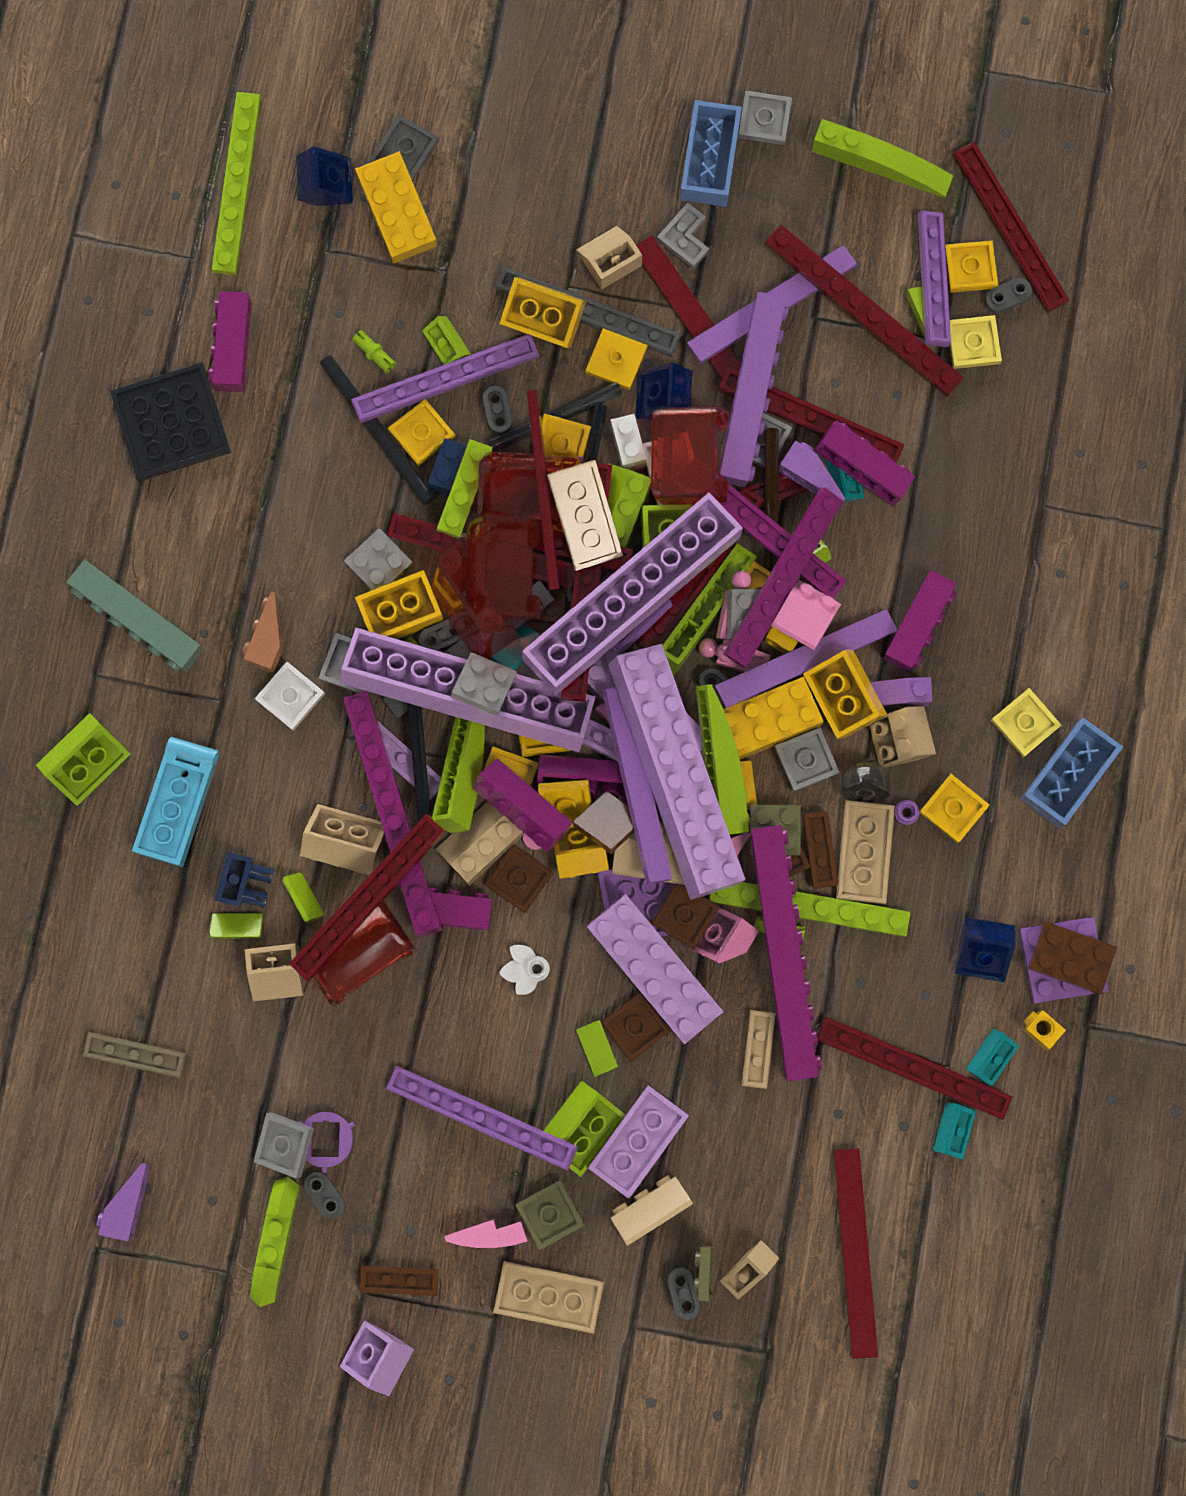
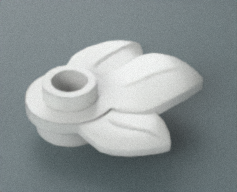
[499,945,550,995]

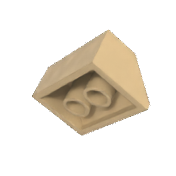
[435,801,523,886]
[300,804,385,875]
[612,822,685,885]
[610,1175,693,1246]

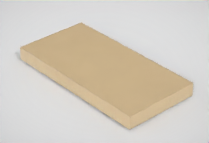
[547,460,623,571]
[836,800,895,905]
[493,1261,604,1334]

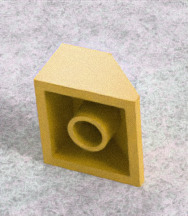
[554,827,609,879]

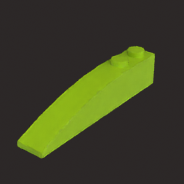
[812,119,953,198]
[663,543,757,676]
[696,684,750,835]
[432,717,485,833]

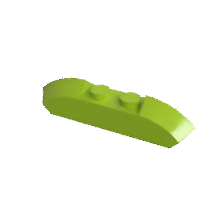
[250,1176,300,1307]

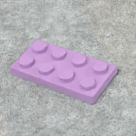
[588,1085,689,1199]

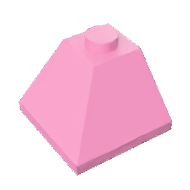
[684,908,759,963]

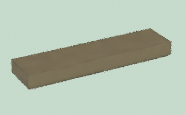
[82,1032,188,1078]

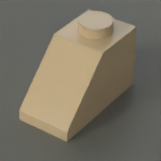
[720,1240,779,1300]

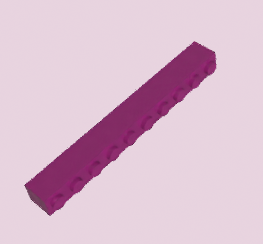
[343,691,443,938]
[750,825,822,1081]

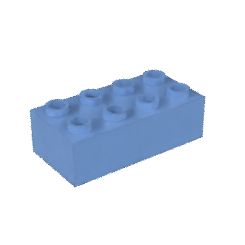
[680,100,742,207]
[1019,717,1123,829]

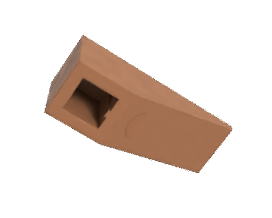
[242,591,283,674]

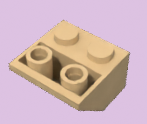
[576,226,642,290]
[869,706,936,768]
[245,943,304,1002]

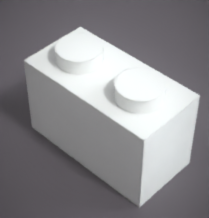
[610,414,646,471]

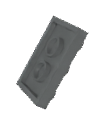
[367,114,439,182]

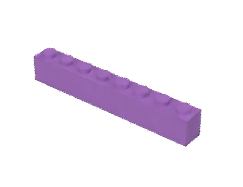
[718,292,789,487]

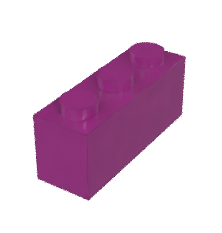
[430,888,493,931]

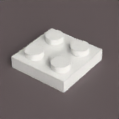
[255,662,325,731]

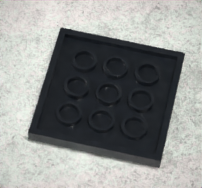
[110,362,231,482]

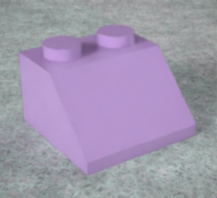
[340,1320,414,1396]

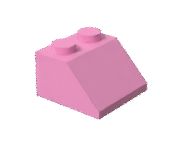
[771,580,841,650]

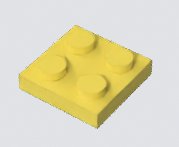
[949,315,1002,369]
[990,688,1062,757]

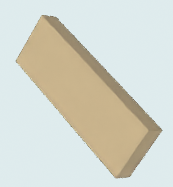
[741,1010,776,1089]

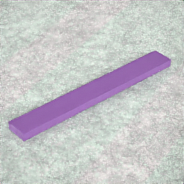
[687,245,857,364]
[351,334,539,423]
[714,609,898,710]
[602,688,672,884]
[386,1066,578,1171]

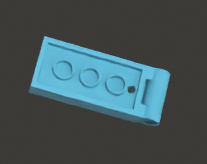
[132,737,219,868]

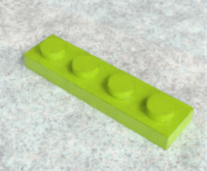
[437,439,493,539]

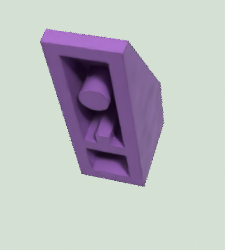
[779,441,845,509]
[870,677,932,708]
[96,1163,151,1241]

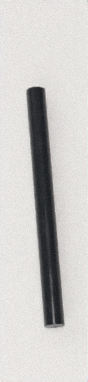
[320,355,435,505]

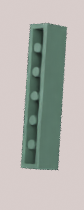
[67,559,204,673]

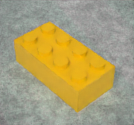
[355,151,437,264]
[724,677,824,760]

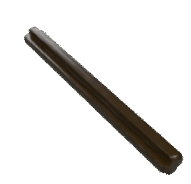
[764,428,779,572]

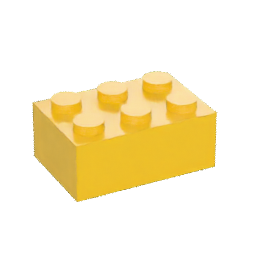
[499,277,587,348]
[355,570,444,639]
[803,650,887,739]

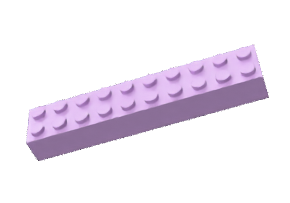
[522,493,743,696]
[340,628,595,752]
[608,644,745,900]

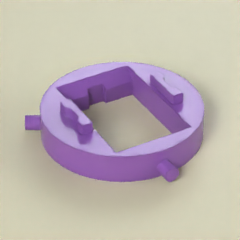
[299,1112,355,1173]

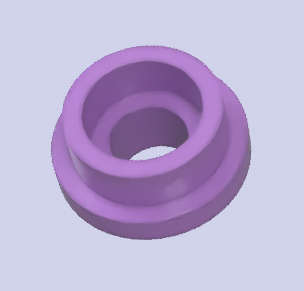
[894,800,919,825]

